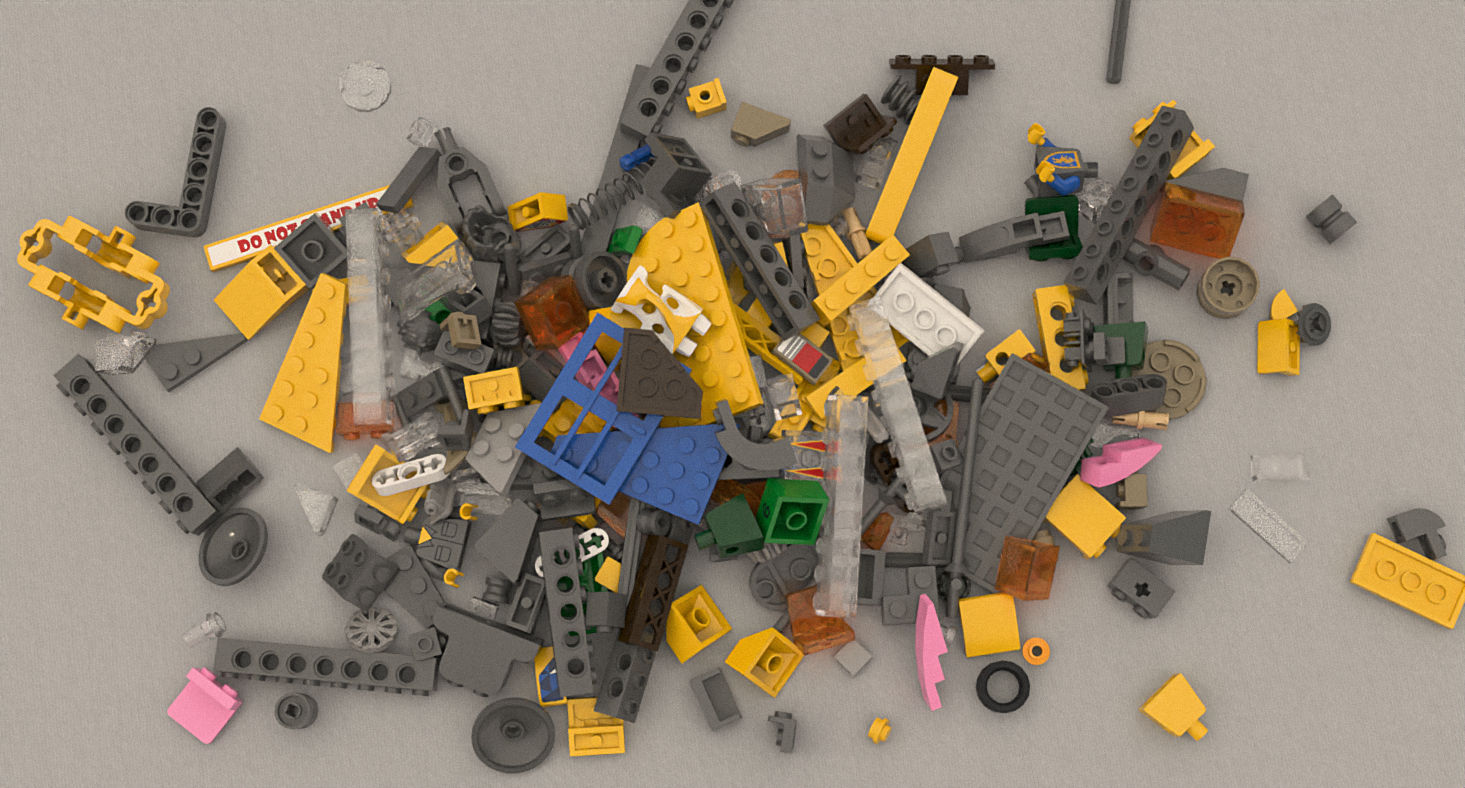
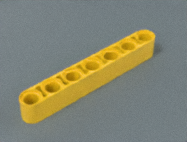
[865,67,958,244]

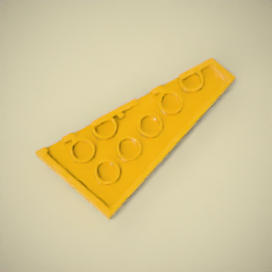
[795,221,909,372]
[259,273,348,453]

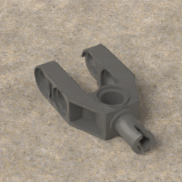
[434,127,507,234]

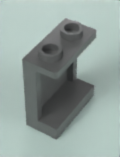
[434,331,498,376]

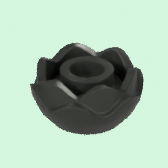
[937,571,971,601]

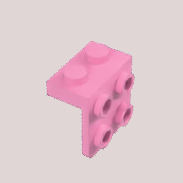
[167,667,244,744]

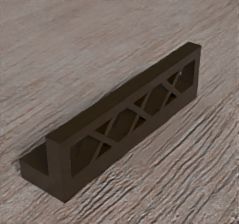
[618,535,689,652]

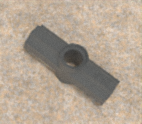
[1122,238,1191,290]

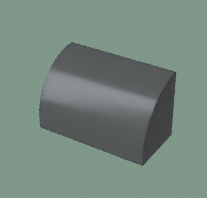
[196,447,264,513]

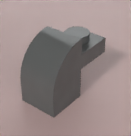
[1387,508,1447,560]

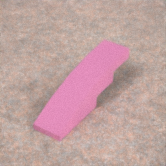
[554,329,639,429]
[915,594,948,711]

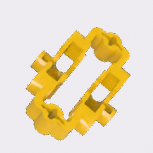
[17,215,170,334]

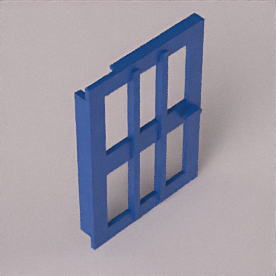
[515,313,692,505]

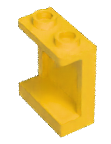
[1129,99,1215,181]
[346,444,431,524]
[1043,474,1126,560]

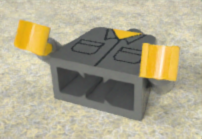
[404,503,478,588]

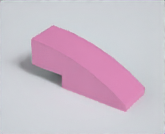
[1080,437,1162,488]

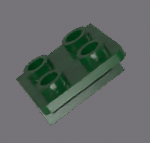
[1025,195,1083,262]

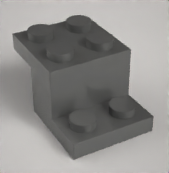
[640,132,712,219]

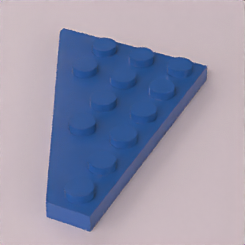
[550,423,741,525]

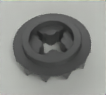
[1294,303,1331,346]

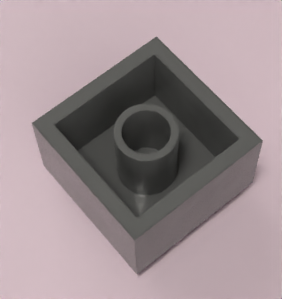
[274,213,354,289]

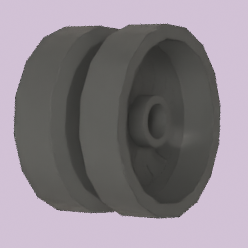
[559,252,627,315]

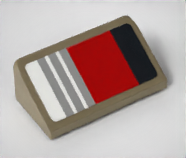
[772,333,833,385]

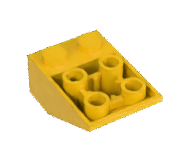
[214,244,310,340]

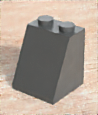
[473,497,543,587]
[1117,510,1211,565]

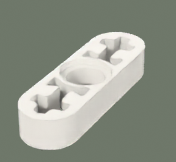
[372,454,450,496]
[535,528,609,577]

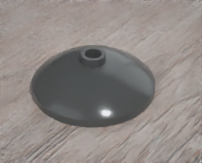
[199,507,268,586]
[471,697,555,773]

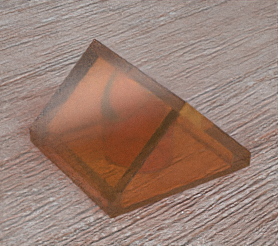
[995,536,1060,601]

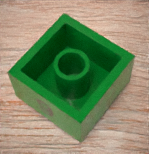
[755,478,829,545]

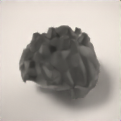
[397,306,443,356]

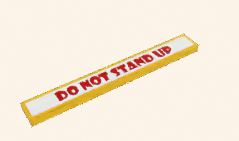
[203,185,414,272]

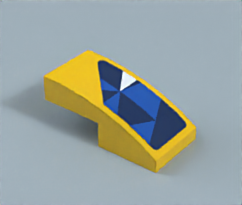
[534,646,568,707]

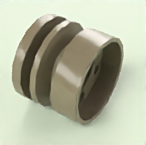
[1196,257,1260,319]

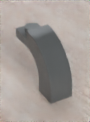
[712,398,797,471]

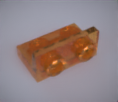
[336,400,394,440]

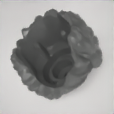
[461,205,521,264]

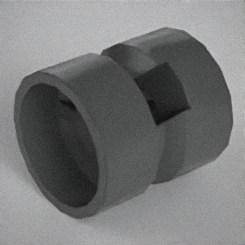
[1306,194,1357,244]
[274,693,318,729]

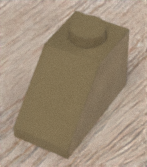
[731,102,791,147]

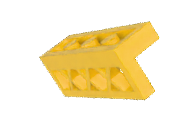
[733,303,804,385]

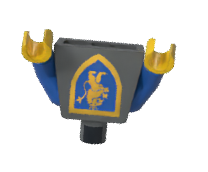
[1028,123,1098,197]

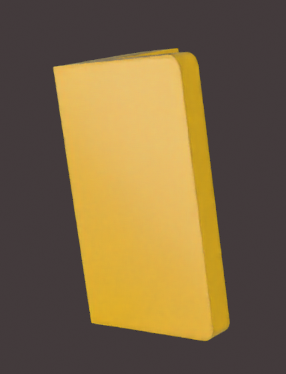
[1257,318,1300,376]

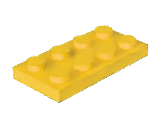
[1349,533,1465,630]

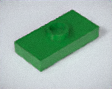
[607,225,642,257]

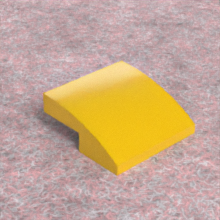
[958,591,1020,657]
[567,696,625,756]

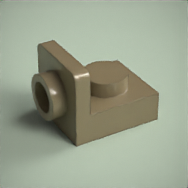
[440,312,482,350]

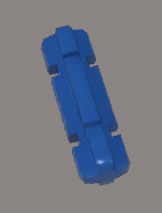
[619,144,655,171]

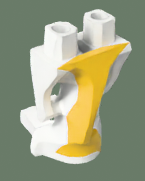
[611,265,712,357]

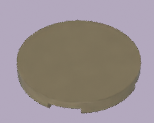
[1131,340,1207,420]

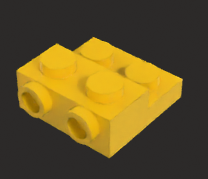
[541,398,616,442]

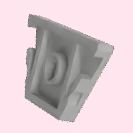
[465,403,542,498]

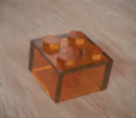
[514,275,590,350]

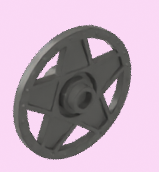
[872,372,954,444]

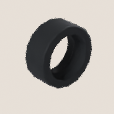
[976,660,1030,713]

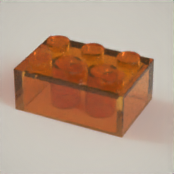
[1150,182,1245,259]

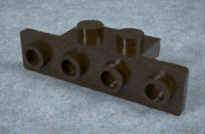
[889,55,995,95]

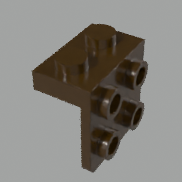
[823,94,897,155]

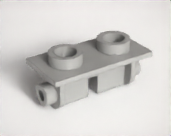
[424,474,460,525]

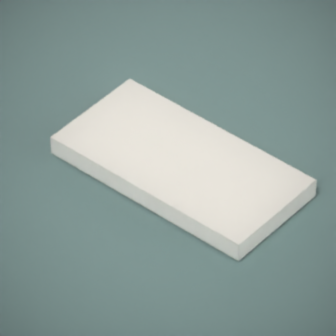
[867,263,985,365]

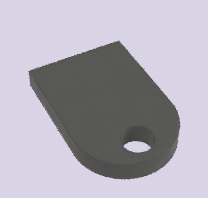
[749,541,837,611]

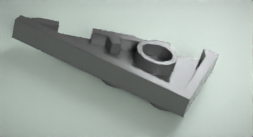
[140,333,248,392]

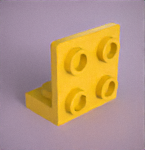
[463,367,532,415]

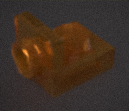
[860,512,894,550]

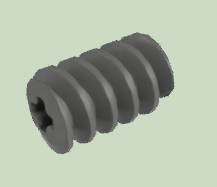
[881,75,921,125]

